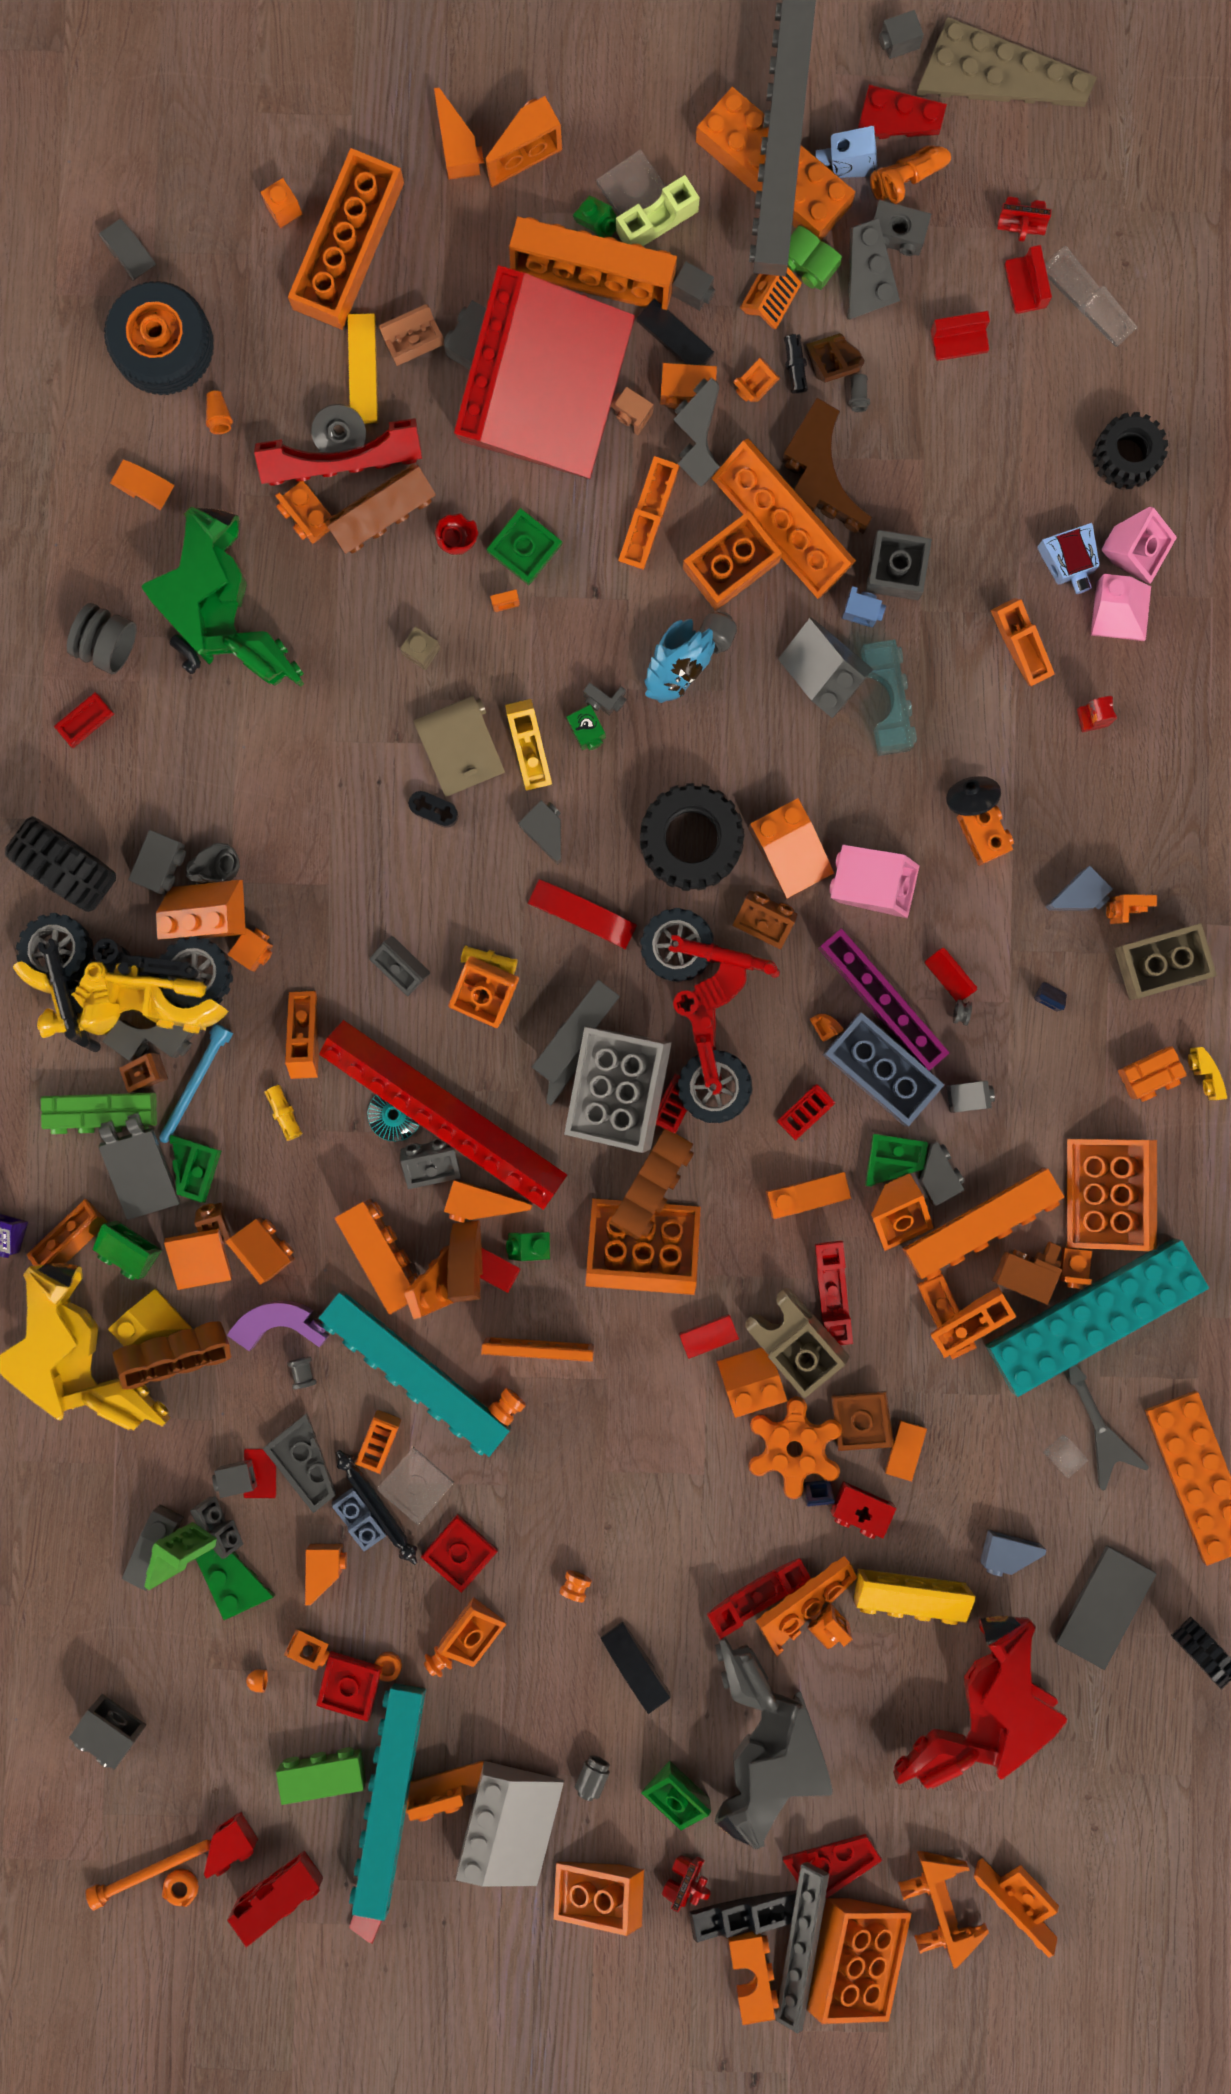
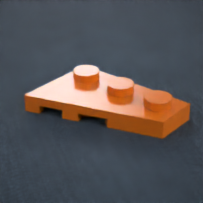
[405,1245,455,1319]

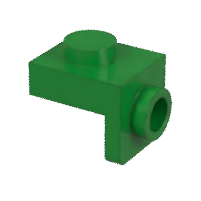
[572,196,617,238]
[506,1232,550,1261]

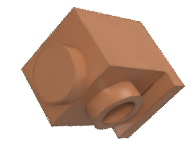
[611,387,654,435]

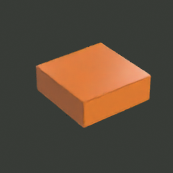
[490,589,520,612]

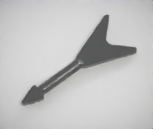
[1068,1365,1149,1491]

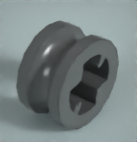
[953,999,972,1026]

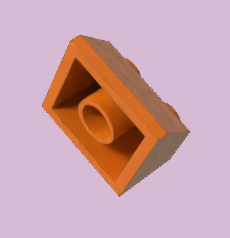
[225,1217,295,1285]
[717,1347,787,1418]

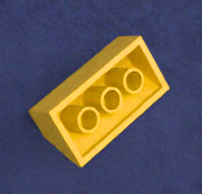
[853,1569,975,1625]

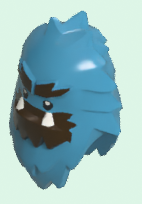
[644,619,715,703]

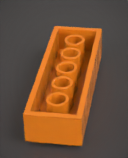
[696,86,856,241]
[288,148,404,330]
[509,216,677,310]

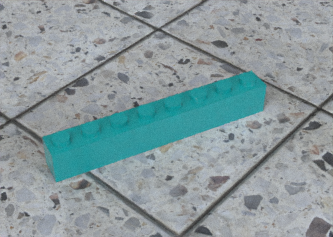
[318,1290,511,1457]
[349,1683,426,1921]

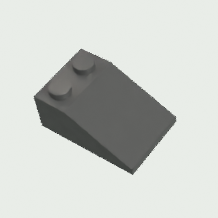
[778,617,874,718]

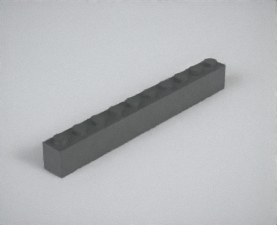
[749,0,816,277]

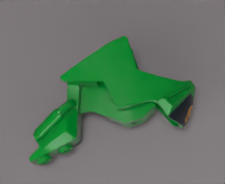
[142,507,304,687]

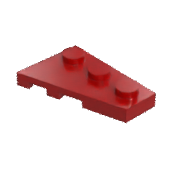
[858,85,947,139]
[782,1834,882,1899]

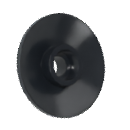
[946,776,1001,816]

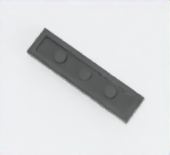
[532,980,620,1084]

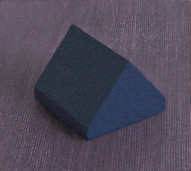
[804,1480,835,1507]

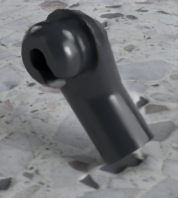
[170,634,201,674]

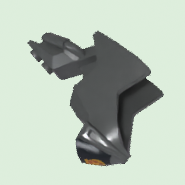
[714,1637,833,1850]

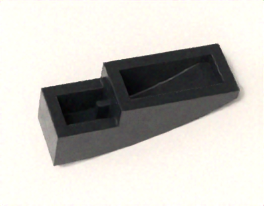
[601,1622,671,1714]

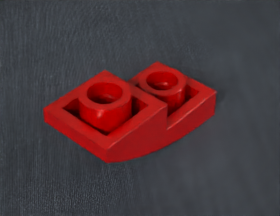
[480,1247,521,1293]

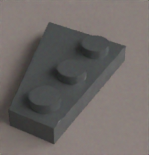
[263,1413,336,1513]

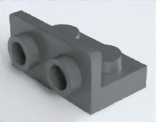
[400,1138,461,1189]

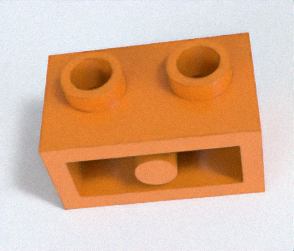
[956,805,1014,866]

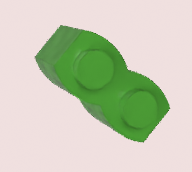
[788,225,842,290]

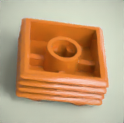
[448,956,519,1028]

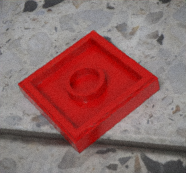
[421,1514,498,1593]
[316,1651,383,1722]

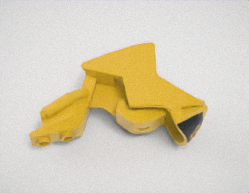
[0,1263,171,1430]

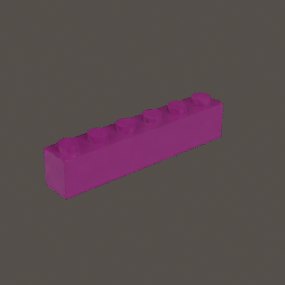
[817,928,950,1071]

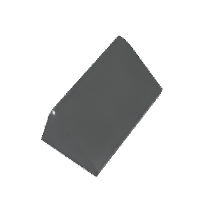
[369,936,430,997]

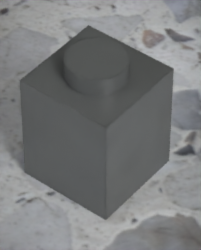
[879,10,924,59]
[672,262,716,311]
[212,1459,257,1498]

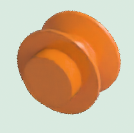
[424,1646,453,1677]

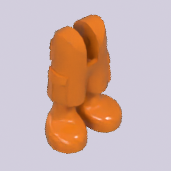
[870,145,951,204]

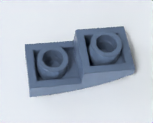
[332,1487,386,1551]

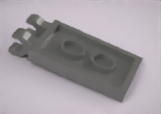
[99,1113,180,1220]

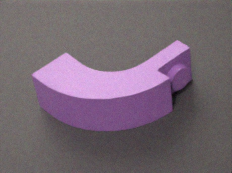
[227,1301,329,1351]

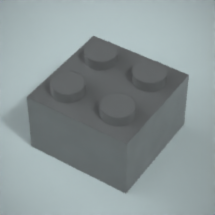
[865,530,932,601]
[69,1694,146,1770]

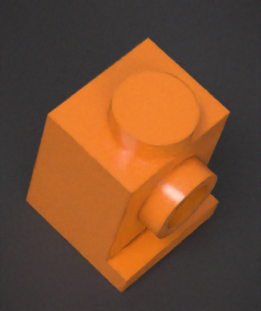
[283,1630,329,1671]

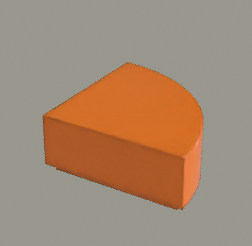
[810,1014,844,1042]

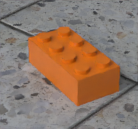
[334,1199,419,1315]

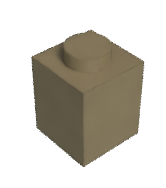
[400,626,441,671]

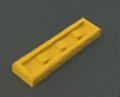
[348,314,378,424]

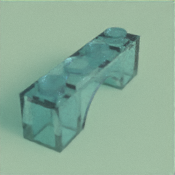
[860,639,917,756]

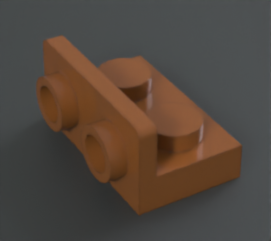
[732,890,798,950]

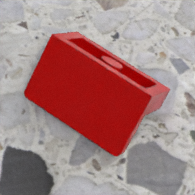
[1004,245,1052,314]
[931,311,990,361]

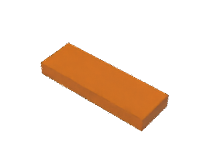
[916,1273,977,1359]

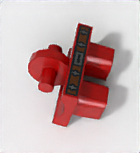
[997,197,1052,242]
[661,1855,711,1913]

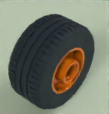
[104,281,214,395]

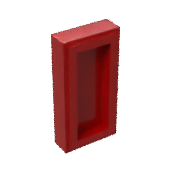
[54,692,114,748]

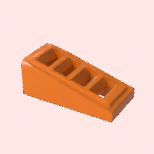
[355,1410,401,1474]

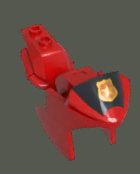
[893,1615,1068,1789]

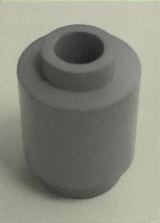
[575,1755,610,1801]

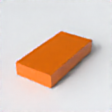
[885,1420,927,1482]

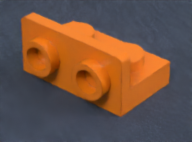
[275,481,332,544]
[1106,895,1157,924]

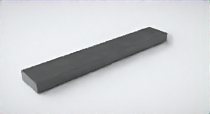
[775,1862,829,2034]

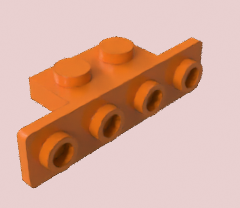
[406,1761,484,1822]
[974,1858,1059,1958]

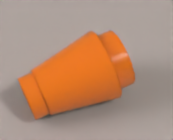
[206,390,233,434]

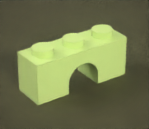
[616,175,700,246]

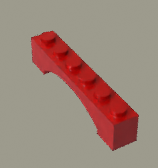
[254,418,422,486]

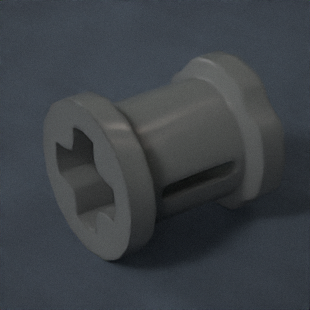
[287,1357,317,1390]

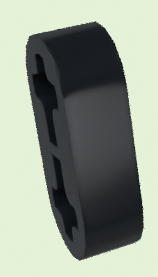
[408,791,459,828]

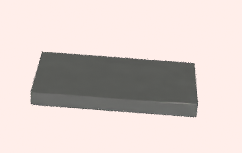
[1055,1545,1157,1670]

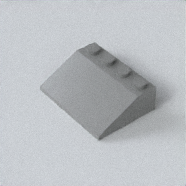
[564,1027,672,1153]
[456,1761,564,1887]

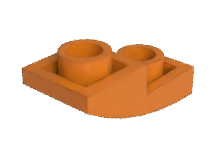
[110,459,175,510]

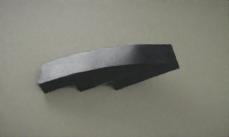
[689,1890,797,1943]

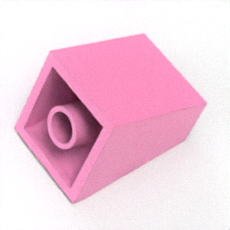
[830,845,919,918]

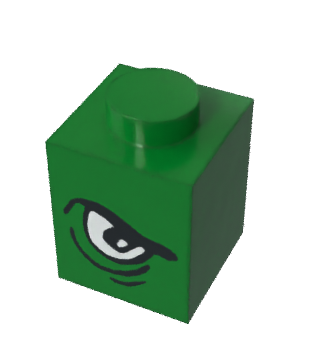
[566,704,606,751]

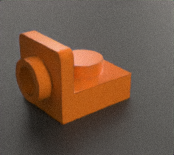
[1059,1247,1092,1289]

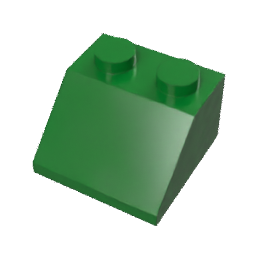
[92,1221,162,1280]

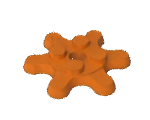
[749,1396,842,1499]

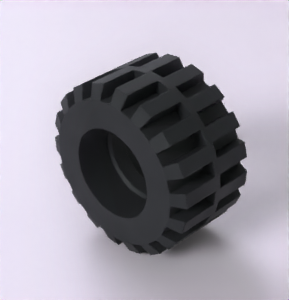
[1092,412,1168,489]

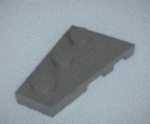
[847,218,900,319]

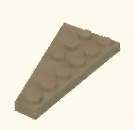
[916,17,1097,107]

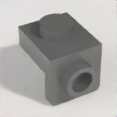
[583,683,627,716]

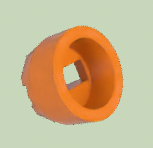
[246,1669,268,1693]

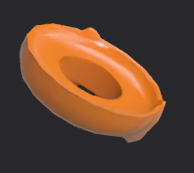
[162,1869,199,1907]

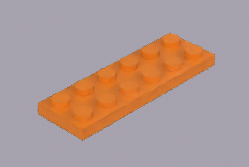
[712,438,856,599]
[1145,1391,1231,1566]

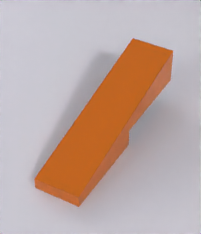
[618,456,680,570]

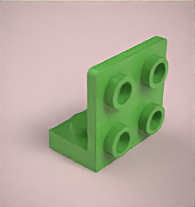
[144,1522,217,1590]

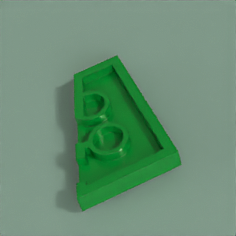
[196,1549,275,1620]

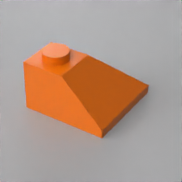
[871,1173,934,1251]

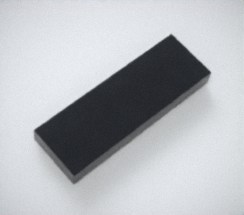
[636,298,714,365]

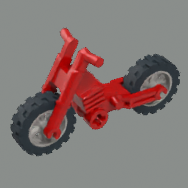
[641,908,780,1123]

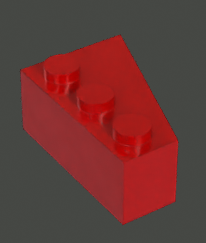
[227,1850,323,1948]

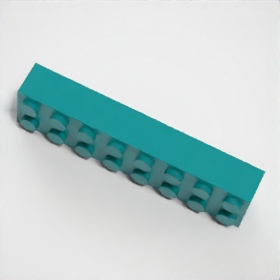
[985,1238,1209,1397]

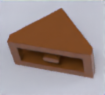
[119,1053,168,1094]

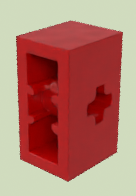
[830,1481,897,1539]

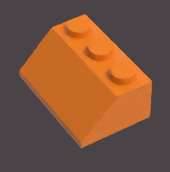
[156,880,246,941]

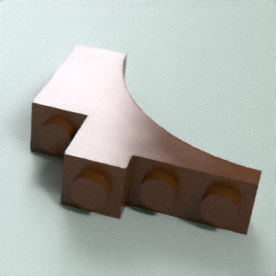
[782,398,872,534]

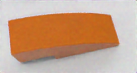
[990,598,1055,686]

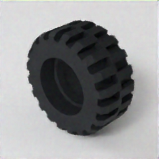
[640,783,745,891]
[5,816,116,912]

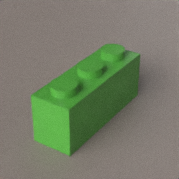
[276,1747,367,1805]

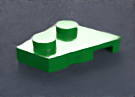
[865,1134,928,1186]
[169,1135,222,1203]

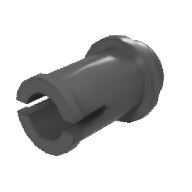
[849,374,870,412]

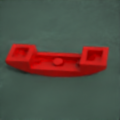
[528,879,637,950]
[815,1240,853,1346]
[706,1558,811,1640]

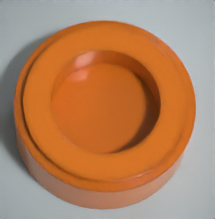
[374,1652,402,1682]

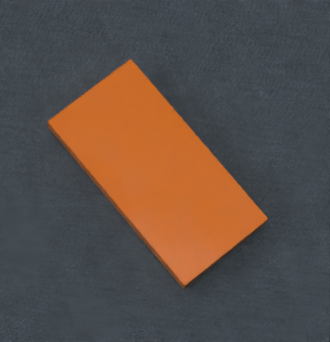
[481,1337,594,1362]

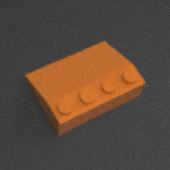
[1067,1139,1157,1251]
[585,1198,701,1295]
[806,1898,912,2024]

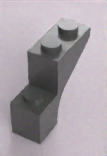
[673,378,721,487]
[102,1019,202,1061]

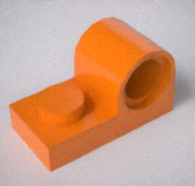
[808,1603,852,1649]

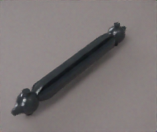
[336,1450,417,1565]

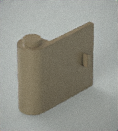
[413,696,505,797]

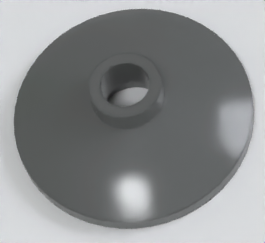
[311,404,366,453]

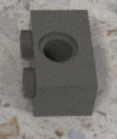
[874,200,931,256]

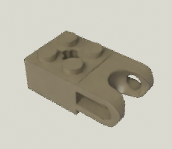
[745,1288,850,1399]

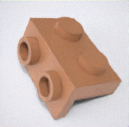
[379,304,444,366]

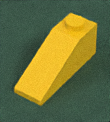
[505,699,552,791]

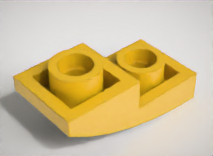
[1188,1047,1227,1100]

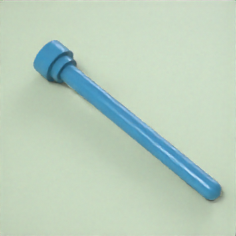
[159,1023,234,1143]

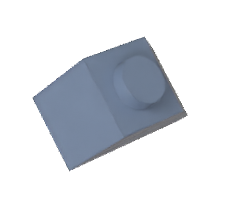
[1046,866,1113,911]
[980,1530,1046,1576]

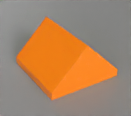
[437,1597,507,1667]

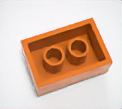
[683,511,782,611]

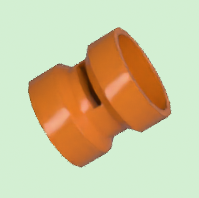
[488,1387,526,1426]

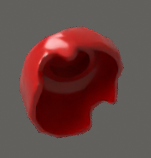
[434,513,479,555]

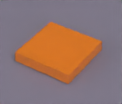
[164,1229,232,1290]

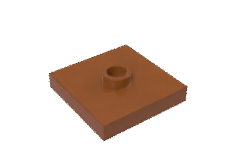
[831,1391,894,1451]

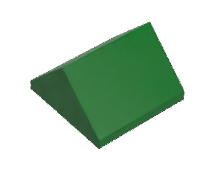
[641,1761,711,1830]

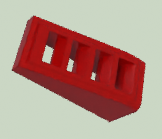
[656,1074,698,1134]
[776,1084,835,1141]

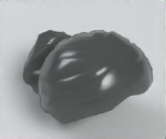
[186,843,240,884]

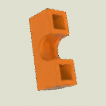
[728,1931,779,2025]

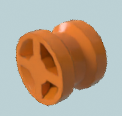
[559,1570,592,1602]

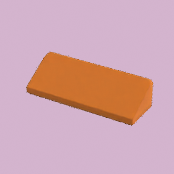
[26,1199,108,1266]

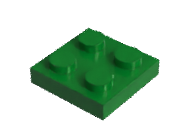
[486,508,563,586]

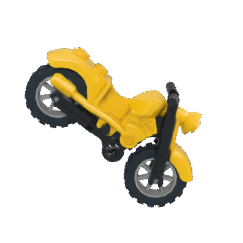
[13,913,233,1052]

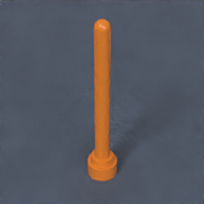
[85,1839,211,1911]

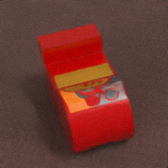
[1077,696,1117,732]

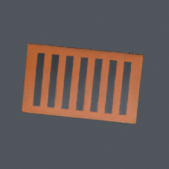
[740,267,802,329]

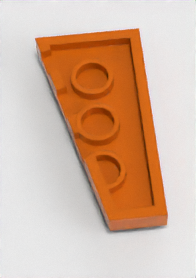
[756,1556,857,1657]

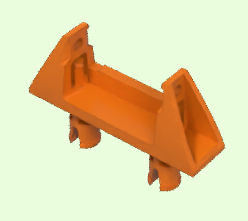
[898,1851,989,1969]

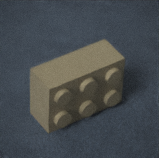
[1114,923,1217,1000]

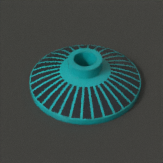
[367,1095,419,1142]

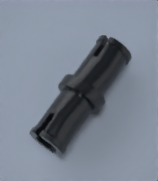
[784,334,808,394]

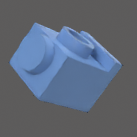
[842,586,886,628]

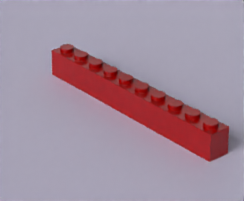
[319,1020,567,1210]

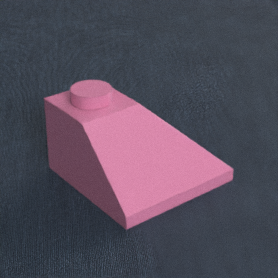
[1101,507,1177,584]
[1091,574,1151,641]

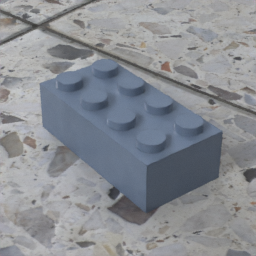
[822,1012,944,1126]

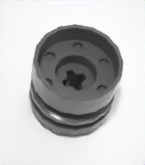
[67,603,137,675]

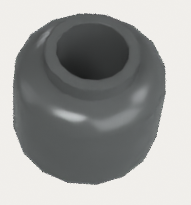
[699,611,737,654]

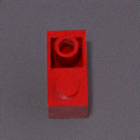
[204,1812,258,1879]

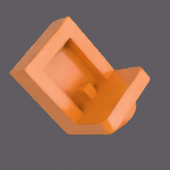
[733,358,780,402]

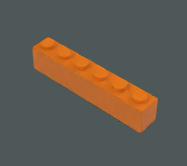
[902,1168,1065,1280]

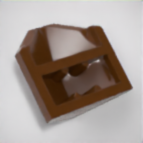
[806,333,865,383]

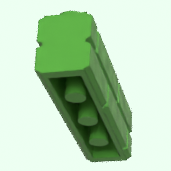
[41,1093,157,1134]

